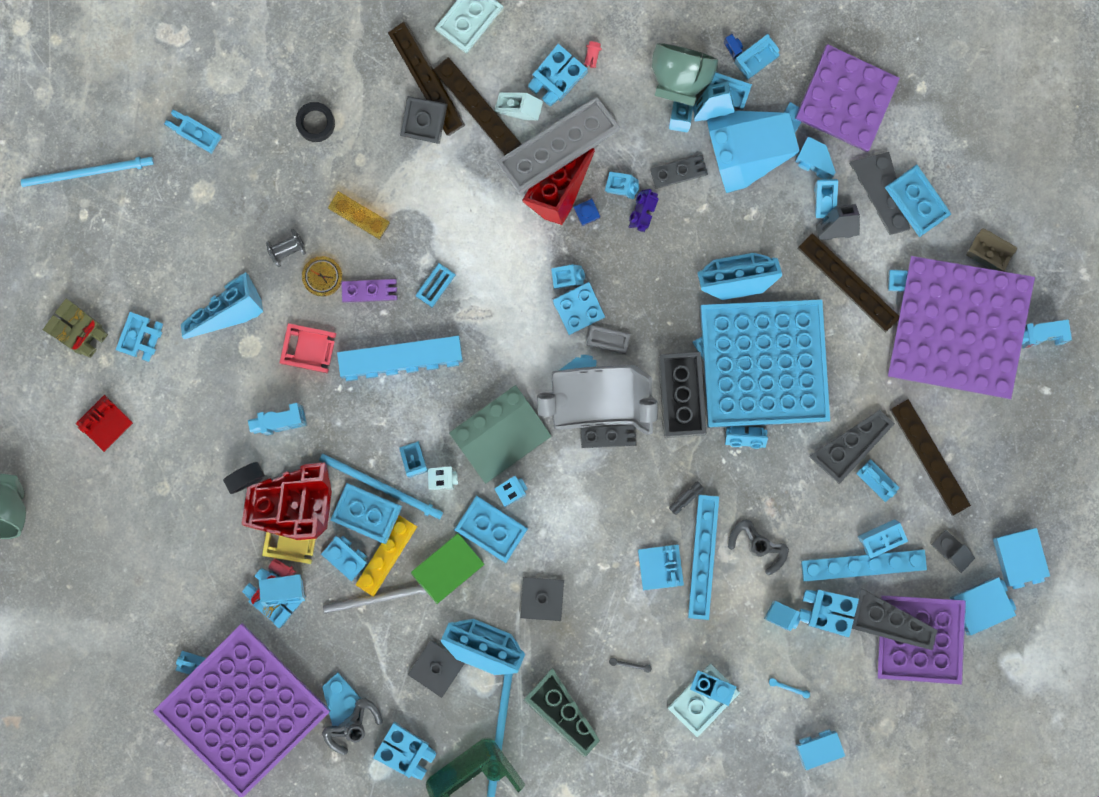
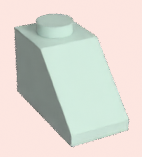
[494,92,543,120]

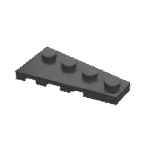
[849,152,910,235]
[808,410,895,484]
[852,588,938,650]

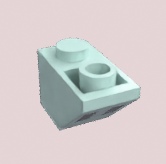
[428,467,458,490]

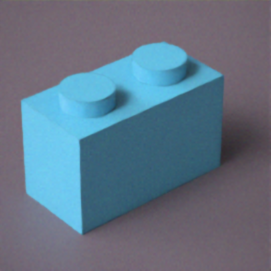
[796,729,845,770]

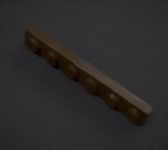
[388,22,465,136]
[434,57,522,156]
[797,233,900,333]
[890,399,971,516]

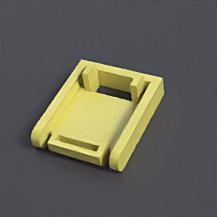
[262,532,316,564]

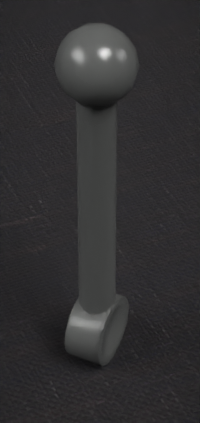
[609,658,652,673]

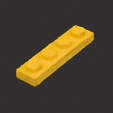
[355,515,418,597]

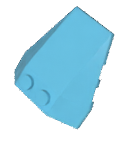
[707,111,800,193]

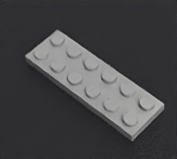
[497,97,620,195]

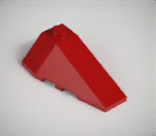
[522,148,595,225]

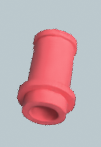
[584,41,602,68]
[268,558,296,577]

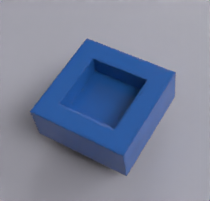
[724,34,743,60]
[574,199,600,226]

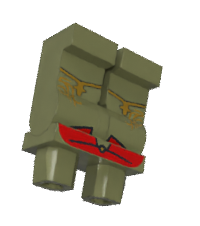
[42,298,108,358]

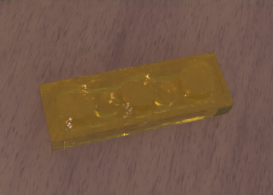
[328,191,390,240]

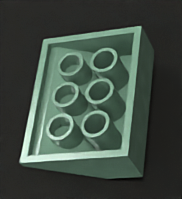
[449,385,552,484]

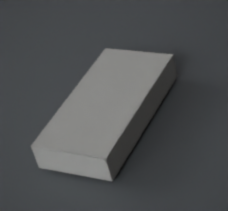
[587,325,631,354]

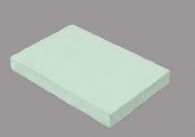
[435,0,504,54]
[667,663,740,737]

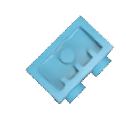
[321,535,368,581]

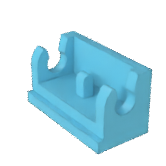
[734,34,780,80]
[709,73,752,110]
[858,519,908,558]
[259,574,305,607]

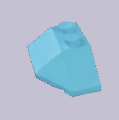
[697,253,782,300]
[441,619,525,675]

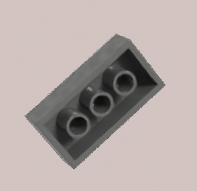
[658,352,707,438]

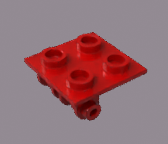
[75,395,133,452]

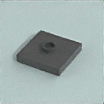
[400,96,448,144]
[520,577,564,621]
[408,640,465,698]

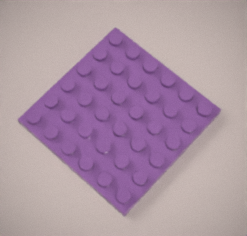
[888,256,1035,399]
[153,623,331,797]

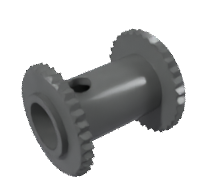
[266,229,306,267]

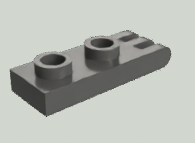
[650,155,708,189]
[581,425,637,448]

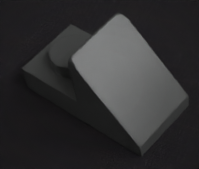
[931,530,975,573]

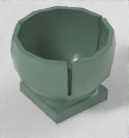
[652,43,718,106]
[0,474,26,539]

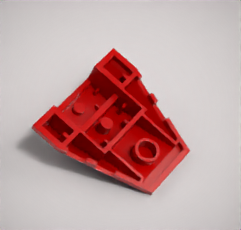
[242,462,332,540]

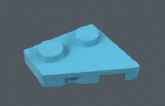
[322,672,361,726]

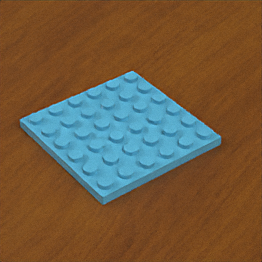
[700,300,830,428]

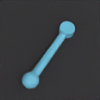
[769,678,810,699]

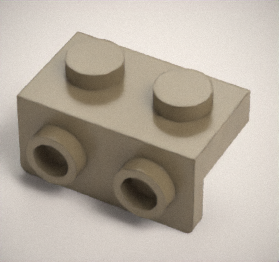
[966,228,1017,272]

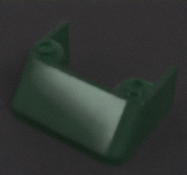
[426,738,526,797]

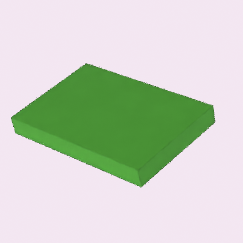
[411,533,485,604]

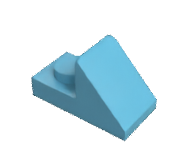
[669,101,693,132]
[814,179,838,218]

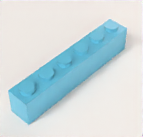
[337,336,463,381]

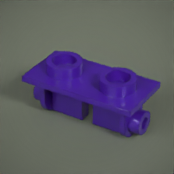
[629,189,659,232]

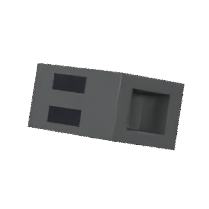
[816,204,860,240]

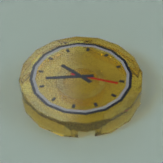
[302,256,343,297]

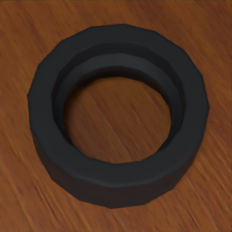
[296,102,335,142]
[223,462,265,494]

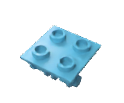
[553,282,605,335]
[638,545,684,591]

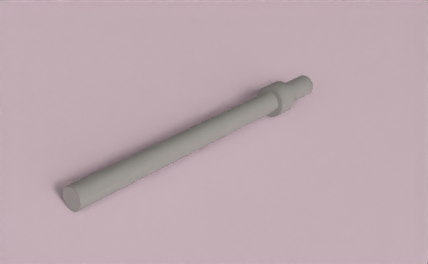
[323,584,428,614]

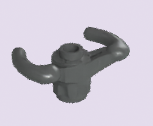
[728,519,789,575]
[322,698,383,755]

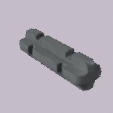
[669,481,704,515]

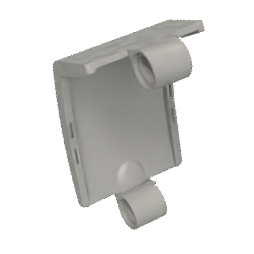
[537,365,658,435]

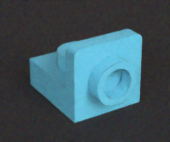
[605,172,639,199]
[551,264,585,289]

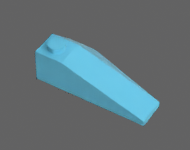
[181,272,263,339]

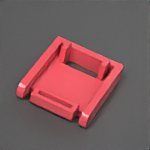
[280,323,336,373]

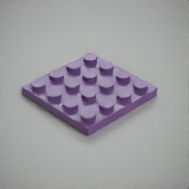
[795,44,900,152]
[878,595,966,685]

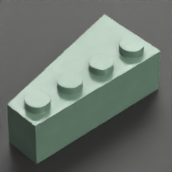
[523,668,600,757]

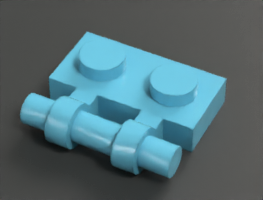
[116,312,163,362]

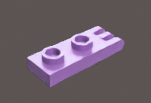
[342,279,397,303]

